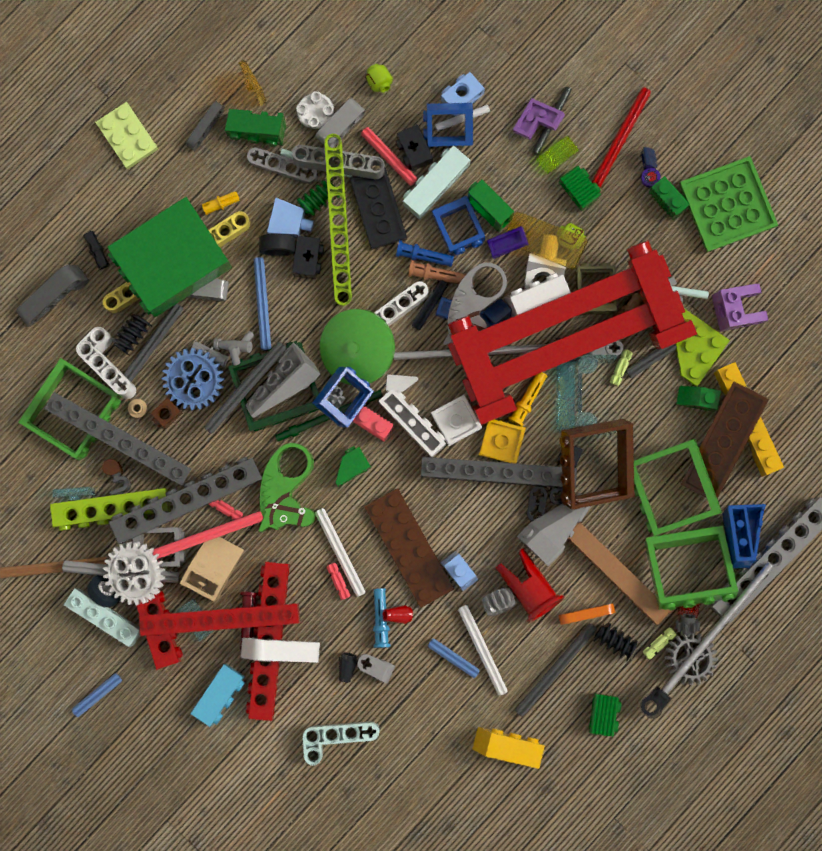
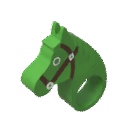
[259,443,316,532]

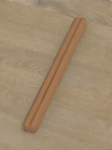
[0,557,108,578]

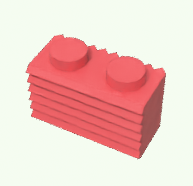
[352,406,394,442]

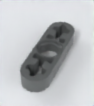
[186,101,225,151]

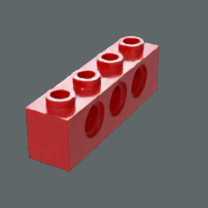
[136,588,183,670]

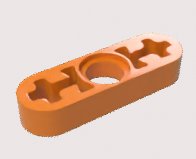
[559,603,616,625]

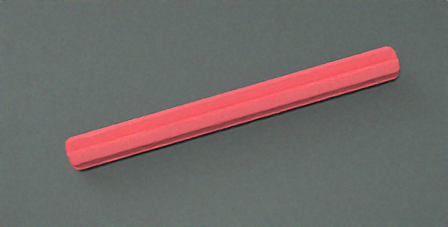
[152,512,263,559]

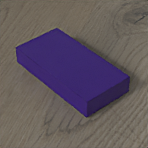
[487,226,529,259]

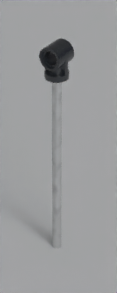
[394,338,585,360]
[640,562,773,719]

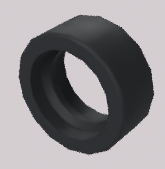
[259,234,295,256]

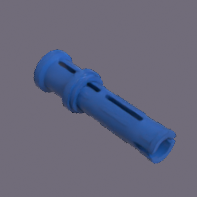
[396,240,454,267]

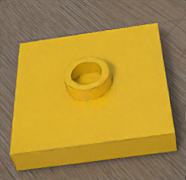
[479,419,526,464]

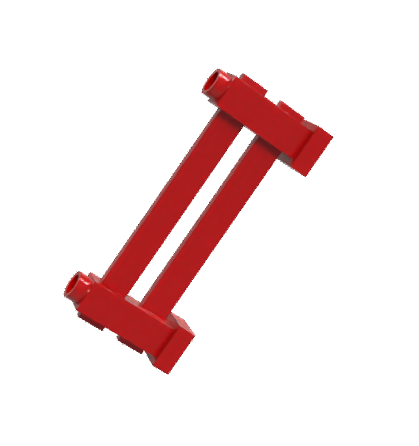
[447,240,697,425]

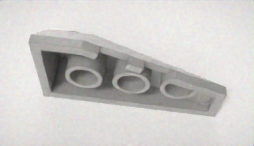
[517,493,591,566]

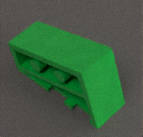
[225,109,286,147]

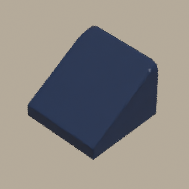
[641,147,657,170]
[483,298,512,325]

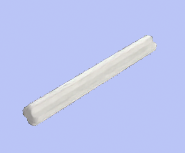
[315,508,365,597]
[458,605,507,696]

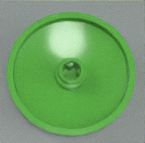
[320,309,395,386]

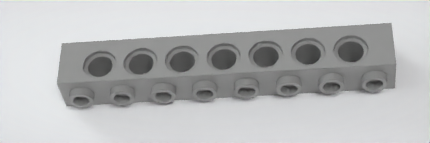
[709,497,822,623]

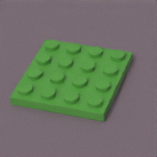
[679,156,778,253]

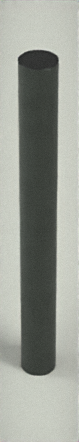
[532,86,572,155]

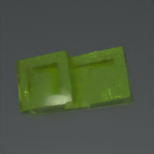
[536,135,579,174]

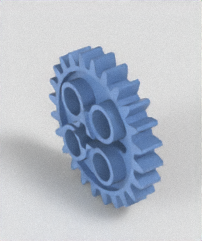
[162,348,225,410]

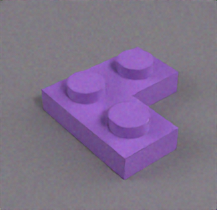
[513,98,565,140]

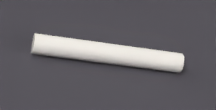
[435,105,490,131]

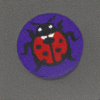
[641,168,661,188]

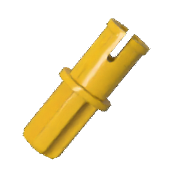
[202,191,240,215]

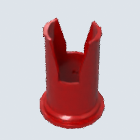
[495,548,565,623]

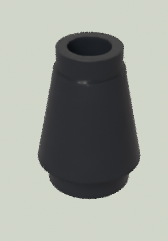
[339,652,358,683]

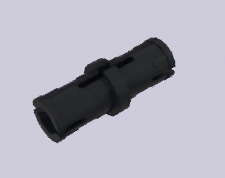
[83,231,110,270]

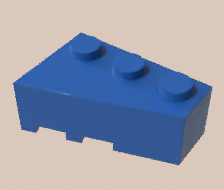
[722,504,766,568]

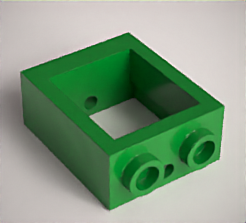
[468,179,514,233]

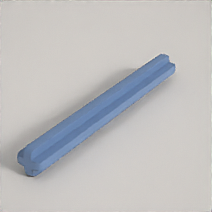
[254,257,271,351]

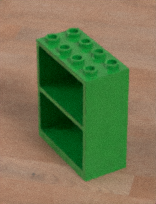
[108,197,232,317]

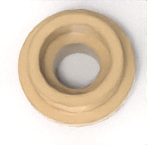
[128,399,147,418]

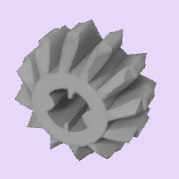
[482,588,516,616]

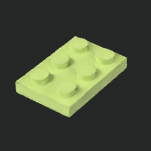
[95,102,158,170]

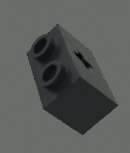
[395,124,433,172]
[292,236,324,279]

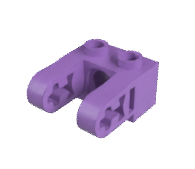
[711,284,769,332]

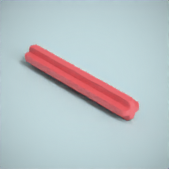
[361,127,417,186]

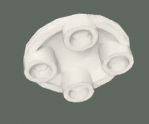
[296,91,334,129]

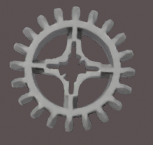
[664,633,718,685]

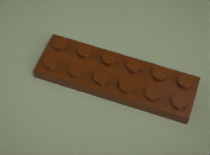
[681,381,769,499]
[365,488,454,608]

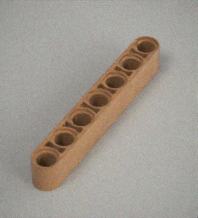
[567,522,671,626]

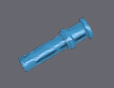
[373,588,391,648]

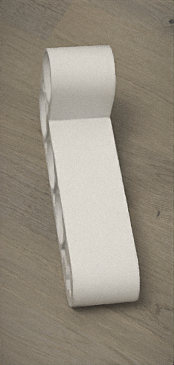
[374,282,428,326]
[76,327,136,399]
[241,638,320,662]

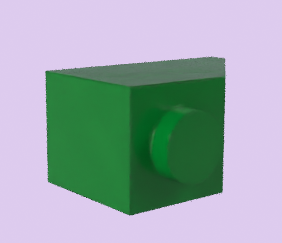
[676,386,721,412]
[336,446,371,487]

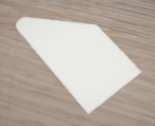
[386,375,418,392]

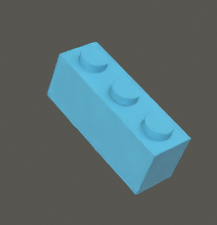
[191,664,245,727]

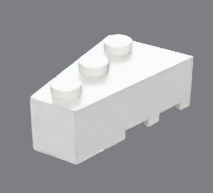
[504,273,571,317]

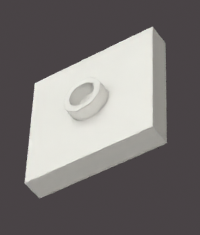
[431,395,482,446]

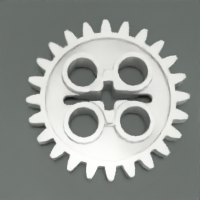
[103,541,165,605]

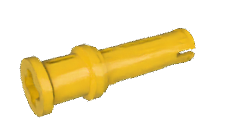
[507,372,548,427]

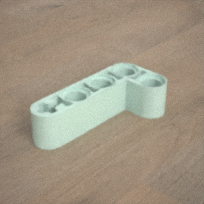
[303,721,380,765]

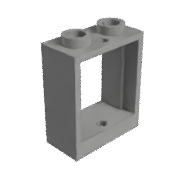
[133,527,186,567]

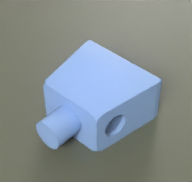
[267,198,314,238]
[441,551,478,591]

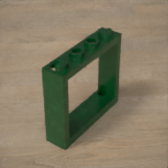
[228,341,319,433]

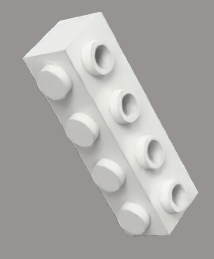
[379,388,446,457]

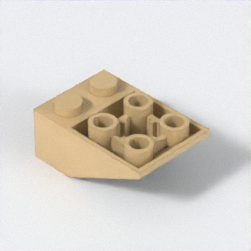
[180,537,244,602]

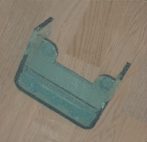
[556,354,617,435]

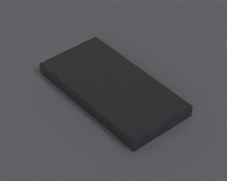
[350,167,407,250]

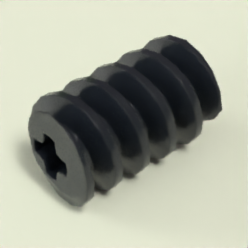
[112,314,152,356]
[593,622,638,662]

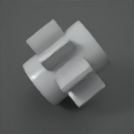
[327,386,345,409]

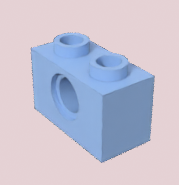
[441,72,485,117]

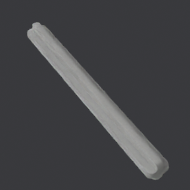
[62,560,179,583]

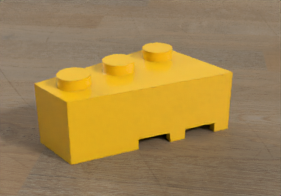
[472,727,545,769]

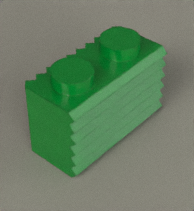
[559,165,601,212]
[649,176,690,220]
[588,693,622,737]

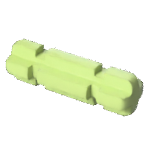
[610,349,633,386]
[643,627,677,660]

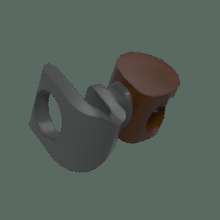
[102,459,132,495]

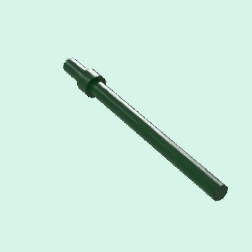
[275,390,383,442]

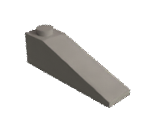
[246,343,320,418]

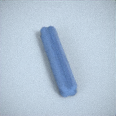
[428,639,480,678]
[72,673,122,717]

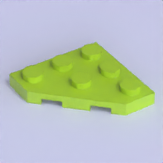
[675,308,730,387]

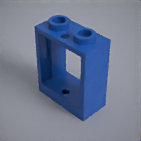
[423,103,473,146]
[432,196,485,256]
[312,366,374,428]

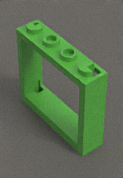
[18,358,121,460]
[634,439,722,536]
[645,526,739,611]

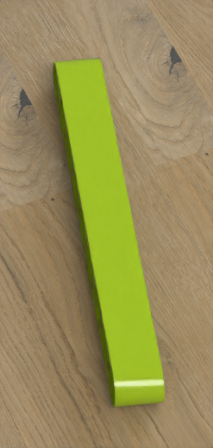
[324,133,352,306]

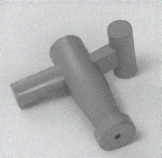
[213,331,254,365]

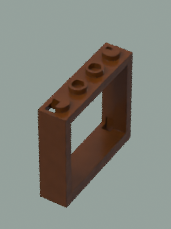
[559,419,634,510]

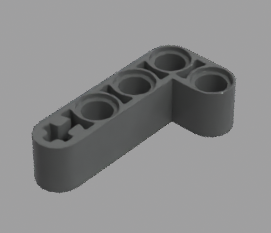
[16,265,89,327]

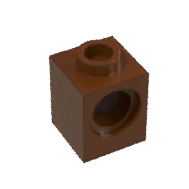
[151,397,183,429]

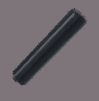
[412,280,448,330]

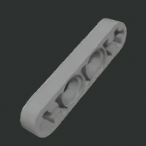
[247,148,318,184]

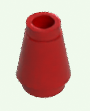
[383,605,413,624]

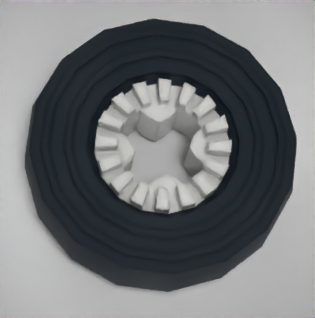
[87,575,121,607]

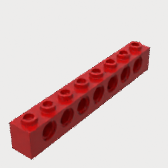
[246,562,290,721]
[139,603,300,636]

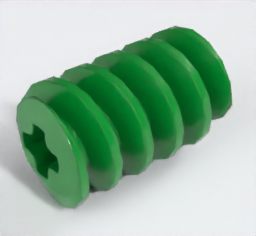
[297,180,340,216]

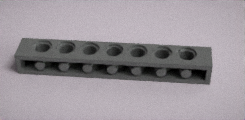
[44,392,191,486]
[109,457,262,545]
[421,457,577,488]

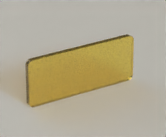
[506,212,588,269]

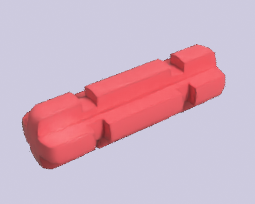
[208,500,243,520]
[327,563,350,600]

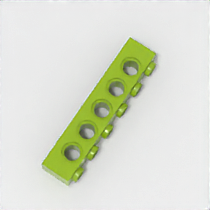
[50,488,171,531]

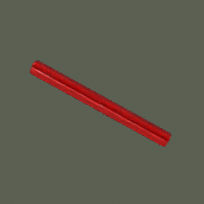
[592,87,651,188]

